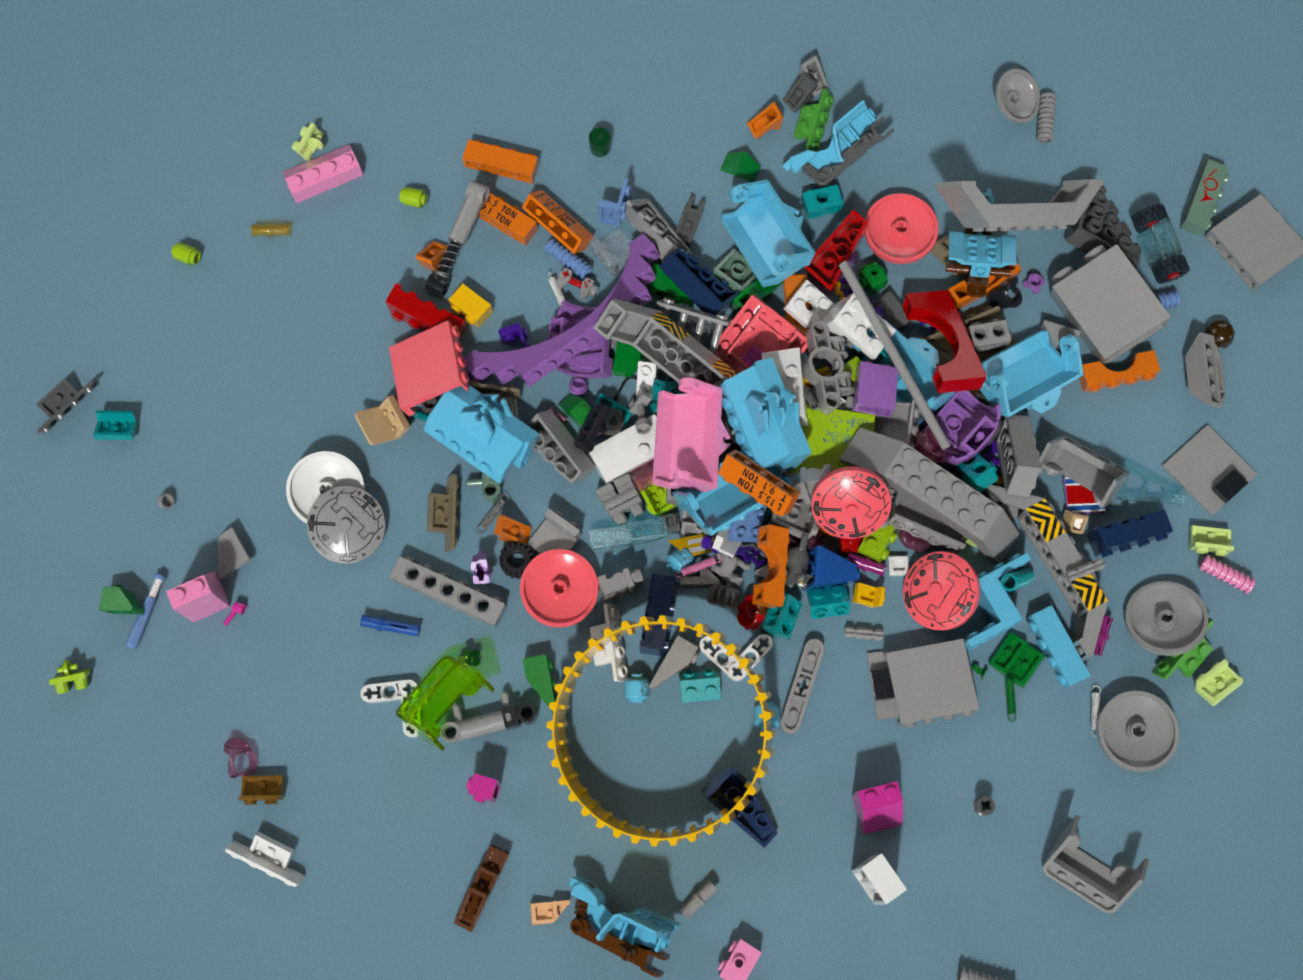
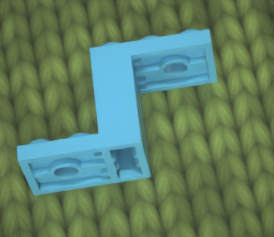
[964,553,1031,652]

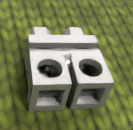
[790,464,833,504]
[595,474,644,527]
[598,568,643,603]

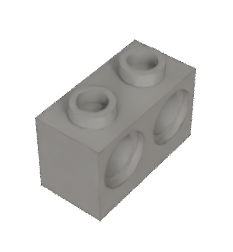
[967,319,1011,352]

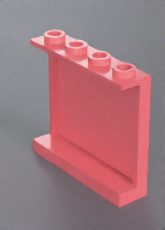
[389,321,469,416]

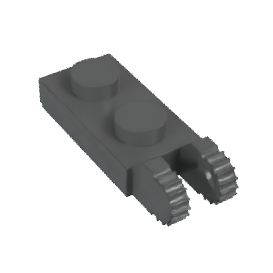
[676,196,706,246]

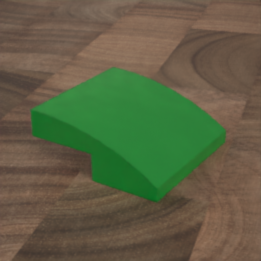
[989,632,1045,689]

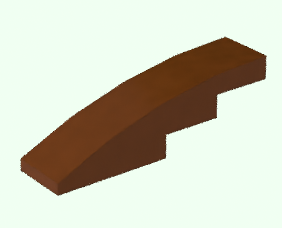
[454,844,510,932]

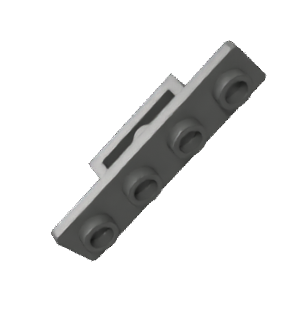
[36,378,95,434]

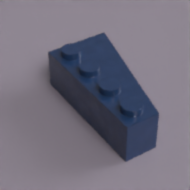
[659,247,741,315]
[1087,510,1173,558]
[639,573,678,657]

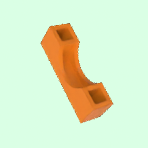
[948,263,1022,311]
[1079,350,1161,393]
[752,524,789,608]

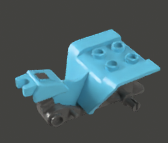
[782,100,895,187]

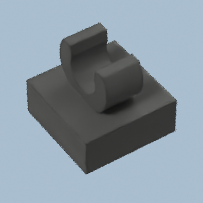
[659,512,681,535]

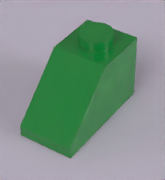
[558,393,591,430]
[99,584,144,615]

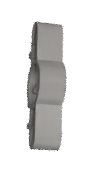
[803,320,855,415]

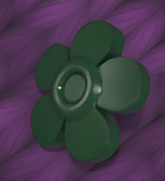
[458,647,480,669]

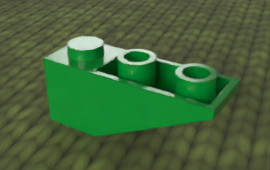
[645,263,694,309]
[731,279,783,314]
[523,654,557,713]

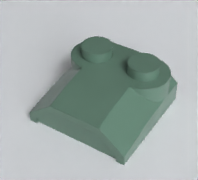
[712,248,757,292]

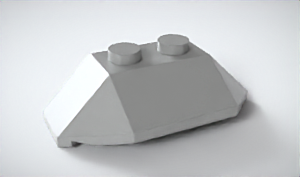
[1185,332,1226,408]

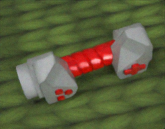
[556,268,599,300]

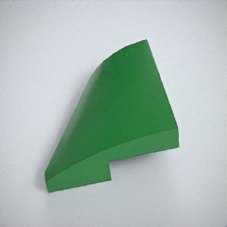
[612,341,646,377]

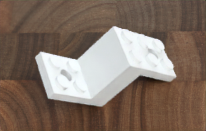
[783,280,896,360]

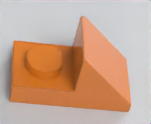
[747,102,784,139]
[416,241,448,272]
[494,515,532,545]

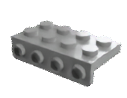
[768,471,819,540]

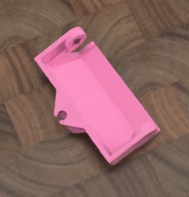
[652,378,730,492]

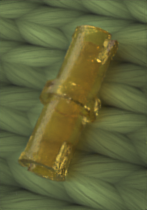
[251,223,290,238]

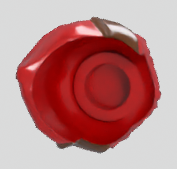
[737,594,767,630]

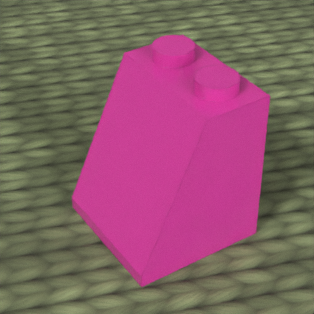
[852,781,903,835]

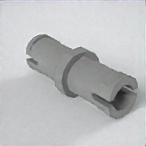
[680,880,718,919]

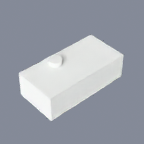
[762,347,808,426]
[588,414,657,485]
[851,853,907,905]

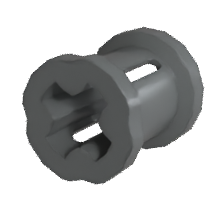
[973,796,995,816]

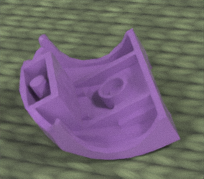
[547,300,613,379]
[914,390,1001,465]

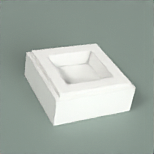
[888,555,909,576]

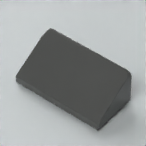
[873,291,911,331]

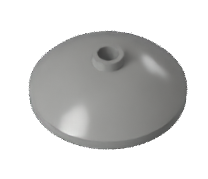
[996,69,1040,123]

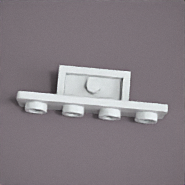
[590,603,628,682]
[225,832,305,887]

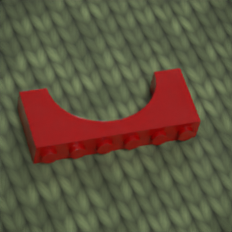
[902,290,987,393]

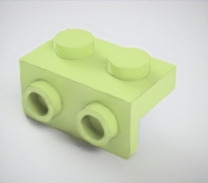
[1189,525,1234,556]
[1195,659,1243,707]

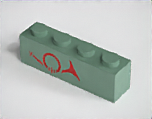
[1180,159,1229,236]

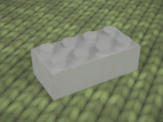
[996,415,1042,497]

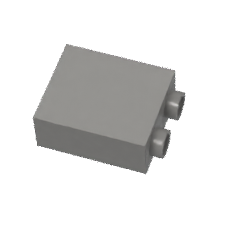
[1051,244,1171,366]

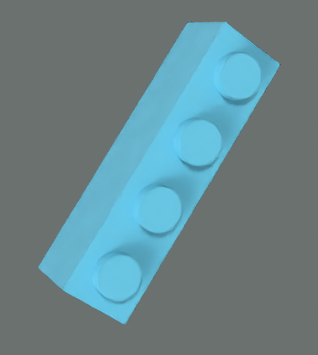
[1027,605,1091,689]

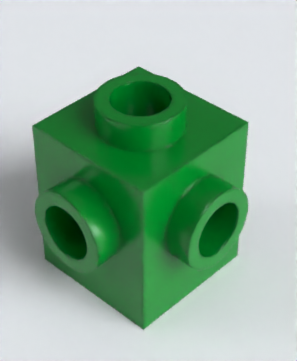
[859,262,889,295]

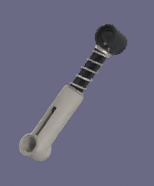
[425,181,490,297]

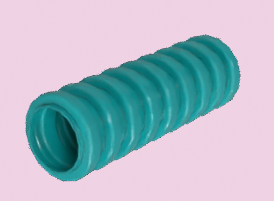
[1001,567,1035,591]

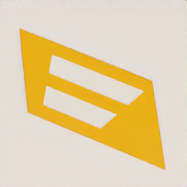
[668,533,714,556]

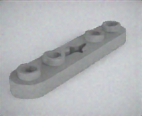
[780,639,824,734]

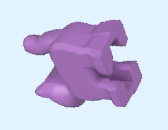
[471,550,492,584]

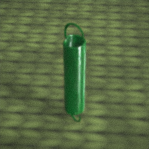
[1005,670,1016,722]

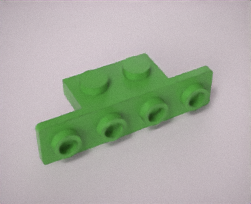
[793,89,834,152]
[1152,618,1214,679]

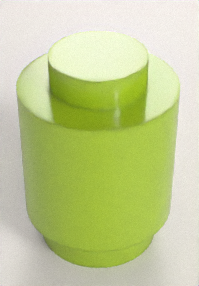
[399,187,428,208]
[171,242,201,265]

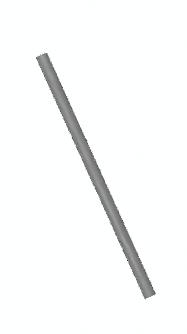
[839,261,951,450]

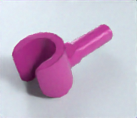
[223,602,247,626]

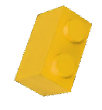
[448,283,493,328]

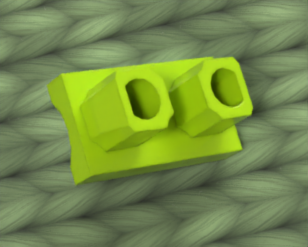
[49,660,91,694]

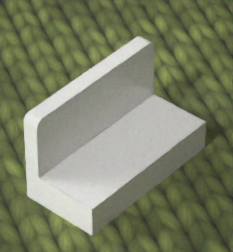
[712,528,742,558]

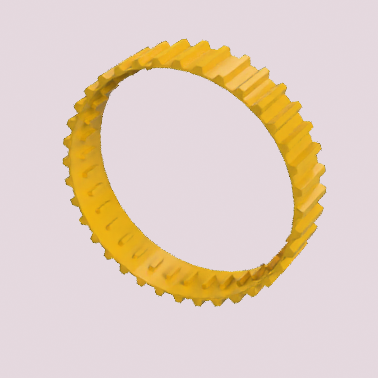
[546,616,777,847]

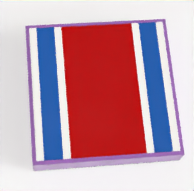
[1062,476,1106,514]

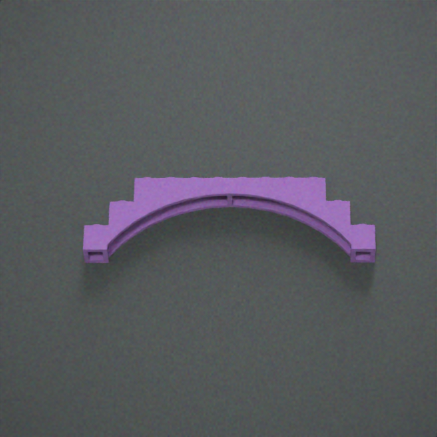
[463,234,660,387]

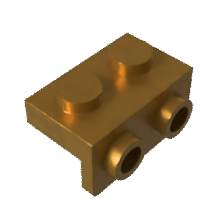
[238,775,284,805]

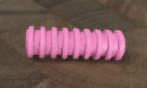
[1199,555,1255,594]

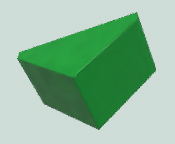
[721,151,761,182]

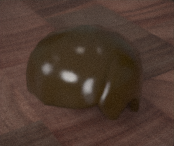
[1205,320,1235,349]

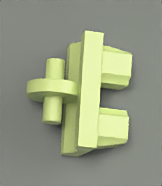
[292,123,324,161]

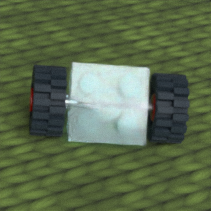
[1131,204,1190,284]

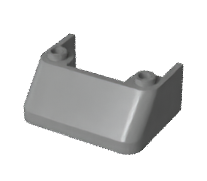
[1039,436,1130,508]
[1043,815,1149,913]

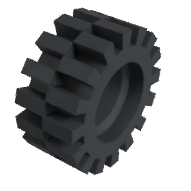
[499,542,534,579]

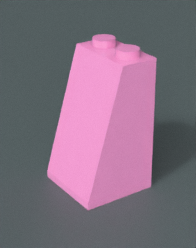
[166,571,230,622]

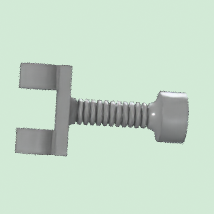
[628,385,652,435]

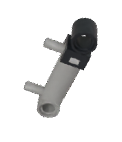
[440,692,538,744]

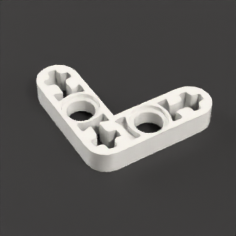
[699,634,773,682]
[360,680,422,738]

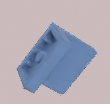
[598,178,632,227]
[727,505,767,542]

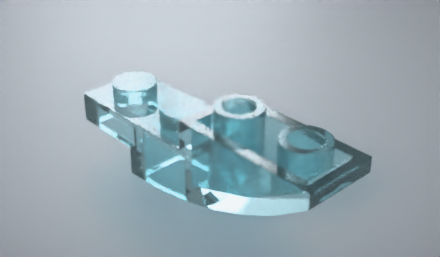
[589,517,668,551]

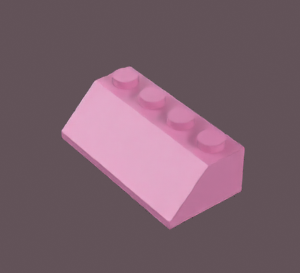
[283,144,363,203]

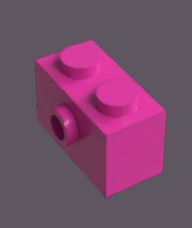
[466,773,501,803]

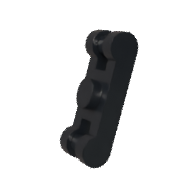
[574,403,612,452]

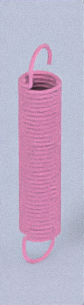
[675,555,723,577]

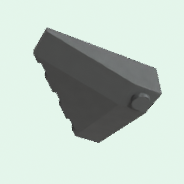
[1065,177,1142,265]

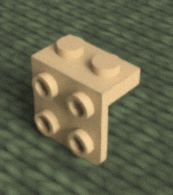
[354,395,410,445]

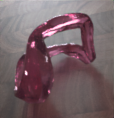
[223,738,257,778]

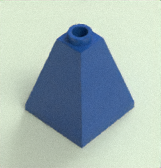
[802,545,860,591]

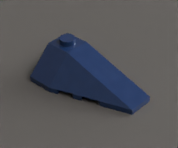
[702,766,778,848]

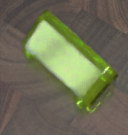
[396,656,495,751]

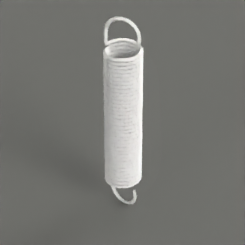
[548,272,566,307]
[1091,686,1101,737]

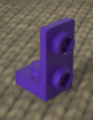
[498,323,531,348]

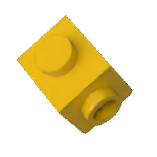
[852,583,885,608]

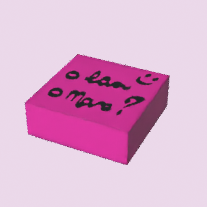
[741,344,764,367]

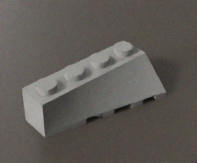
[625,199,692,263]
[527,409,596,484]

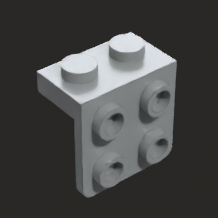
[529,509,581,554]

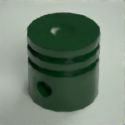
[589,127,611,157]

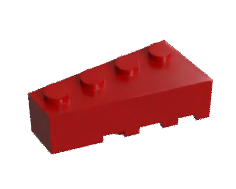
[804,209,870,292]
[385,283,467,341]

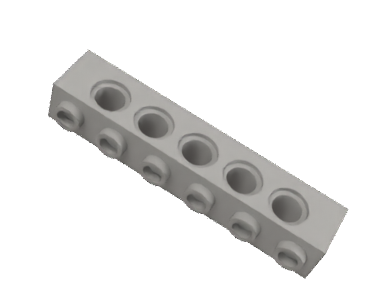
[389,556,507,628]

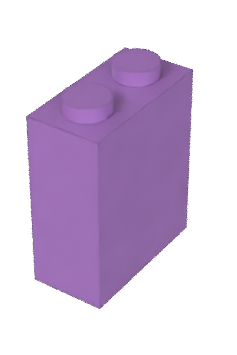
[852,361,898,418]

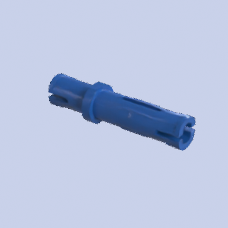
[360,615,421,636]

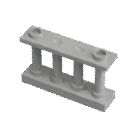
[656,297,732,360]

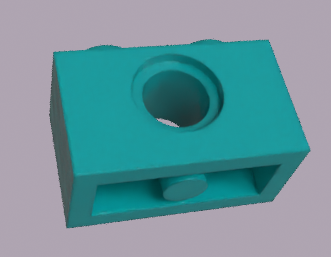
[801,184,844,220]

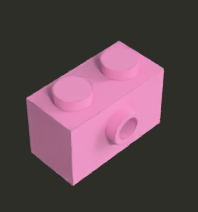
[717,939,762,980]

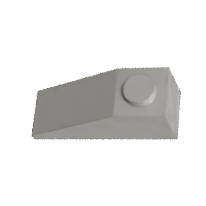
[649,636,700,691]

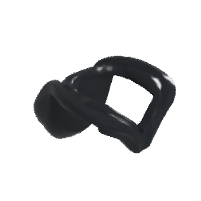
[987,277,1023,310]

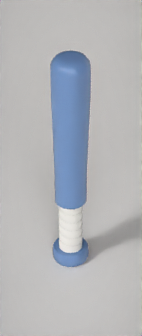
[126,573,166,649]

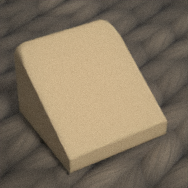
[1062,510,1089,534]

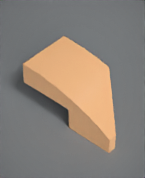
[530,900,570,925]

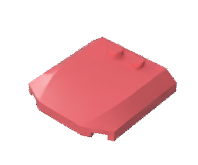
[717,295,808,374]

